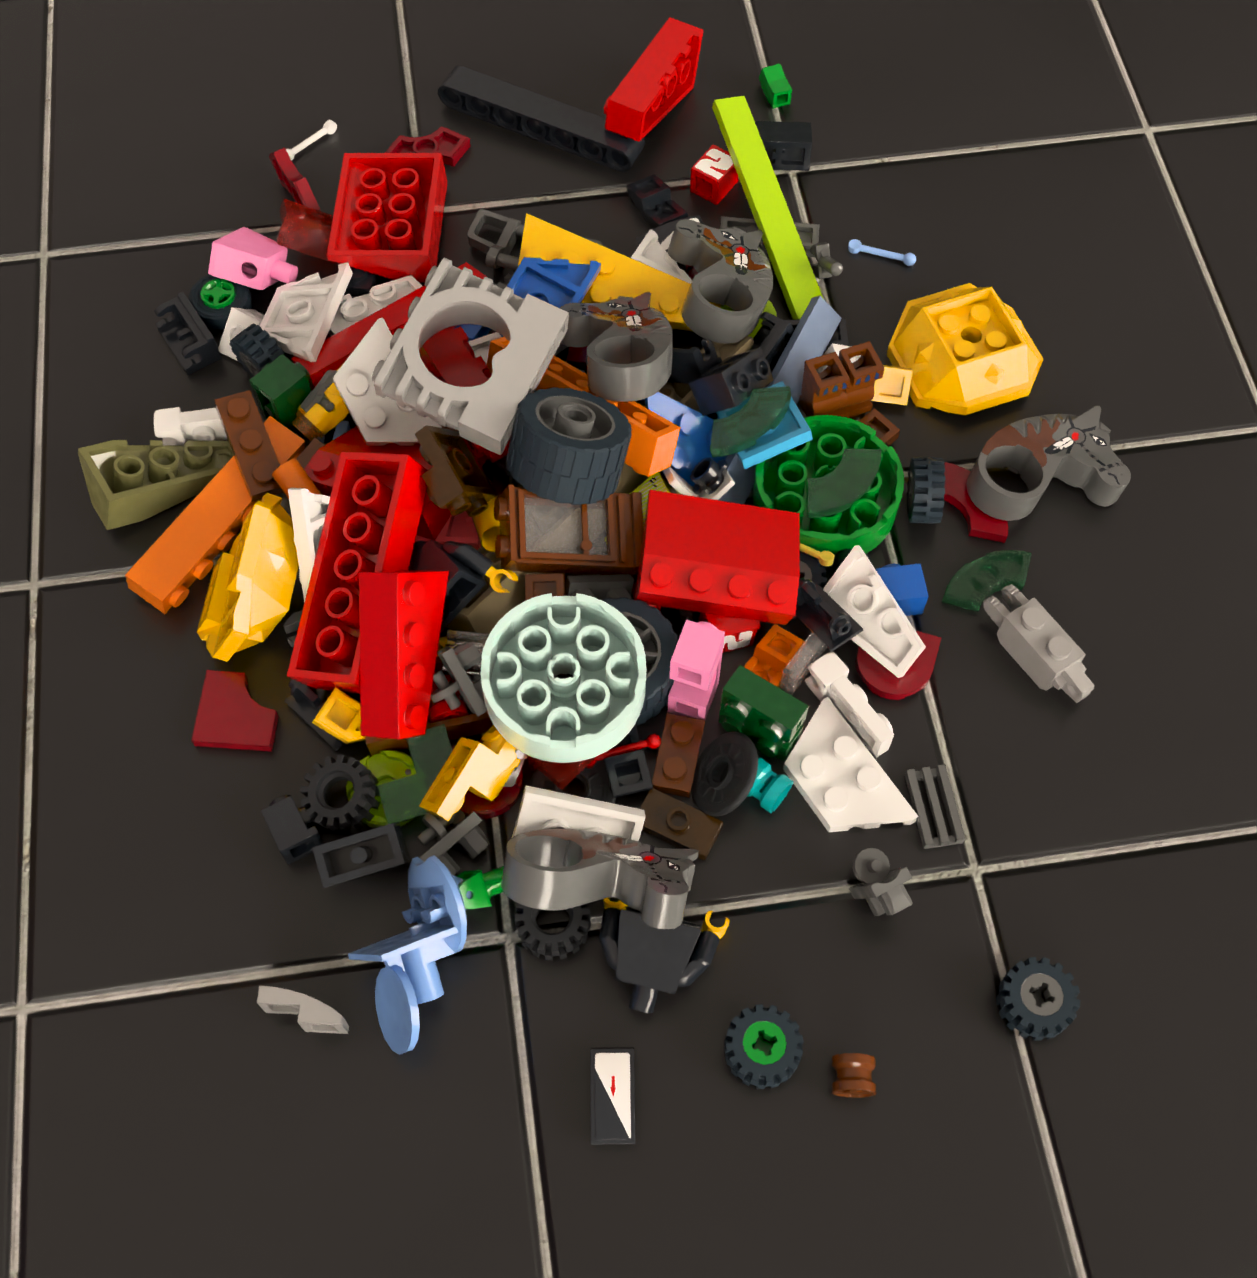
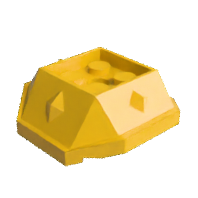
[887,283,1043,416]
[197,493,299,662]

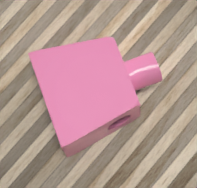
[208,227,298,290]

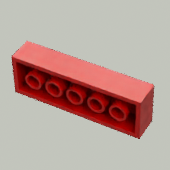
[287,452,428,694]

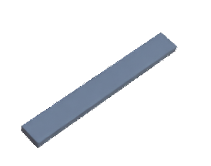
[709,296,842,504]

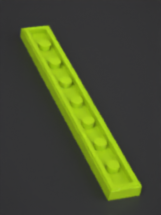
[712,96,824,320]

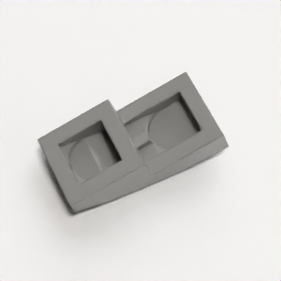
[257,986,349,1034]

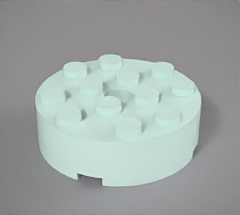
[481,593,647,763]

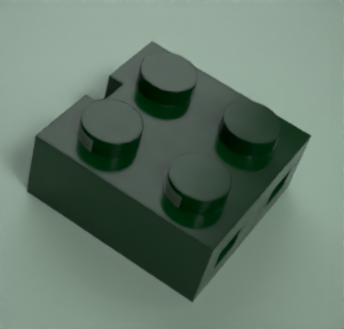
[718,665,809,762]

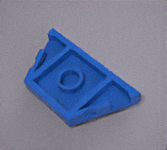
[499,257,601,337]
[640,392,732,487]

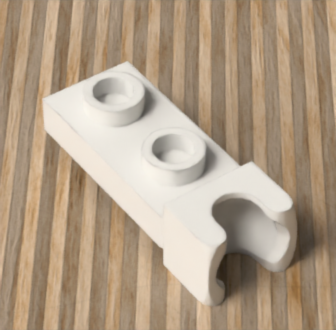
[154,407,228,445]
[805,652,894,758]

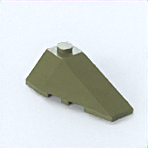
[78,440,234,530]

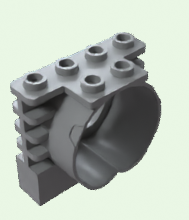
[372,257,569,456]

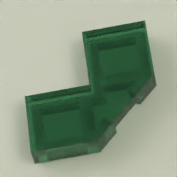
[377,724,452,824]

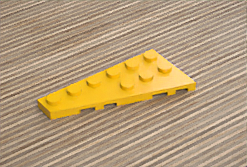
[518,213,721,331]

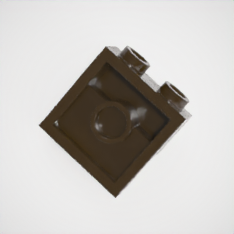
[415,425,498,517]

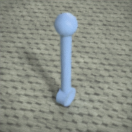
[848,239,916,266]

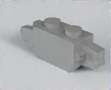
[983,584,1094,703]

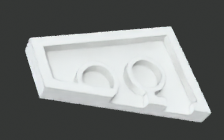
[328,275,422,336]
[823,545,926,678]

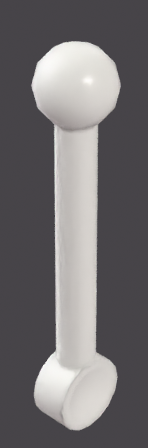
[286,120,337,160]

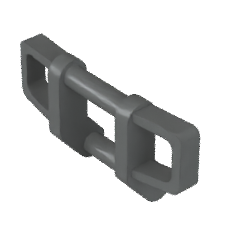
[467,209,602,271]

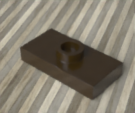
[640,788,723,861]

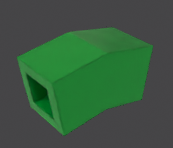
[759,64,792,109]

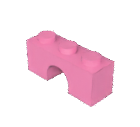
[667,620,725,720]

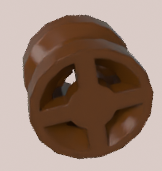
[832,1053,876,1098]

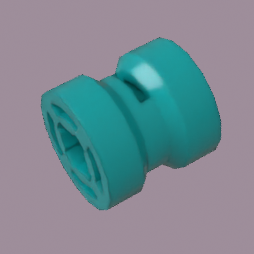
[747,758,794,813]

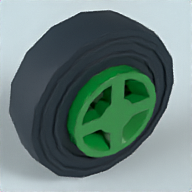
[189,274,252,330]

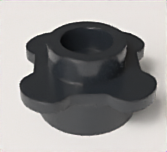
[690,457,728,494]

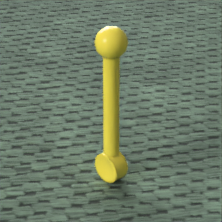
[800,543,834,566]

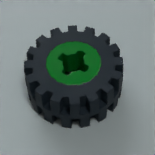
[724,1004,803,1089]

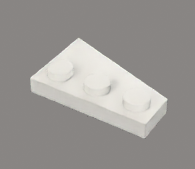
[512,785,645,841]

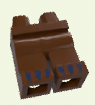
[799,341,885,420]

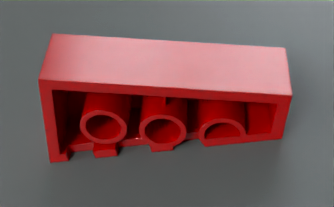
[604,17,704,142]
[406,322,511,463]
[359,570,449,739]

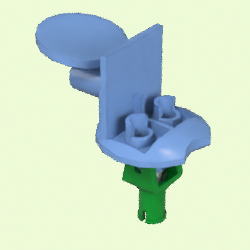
[348,855,504,1055]

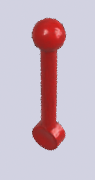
[581,734,661,768]

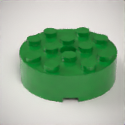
[752,415,904,559]

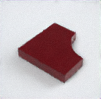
[191,670,279,751]

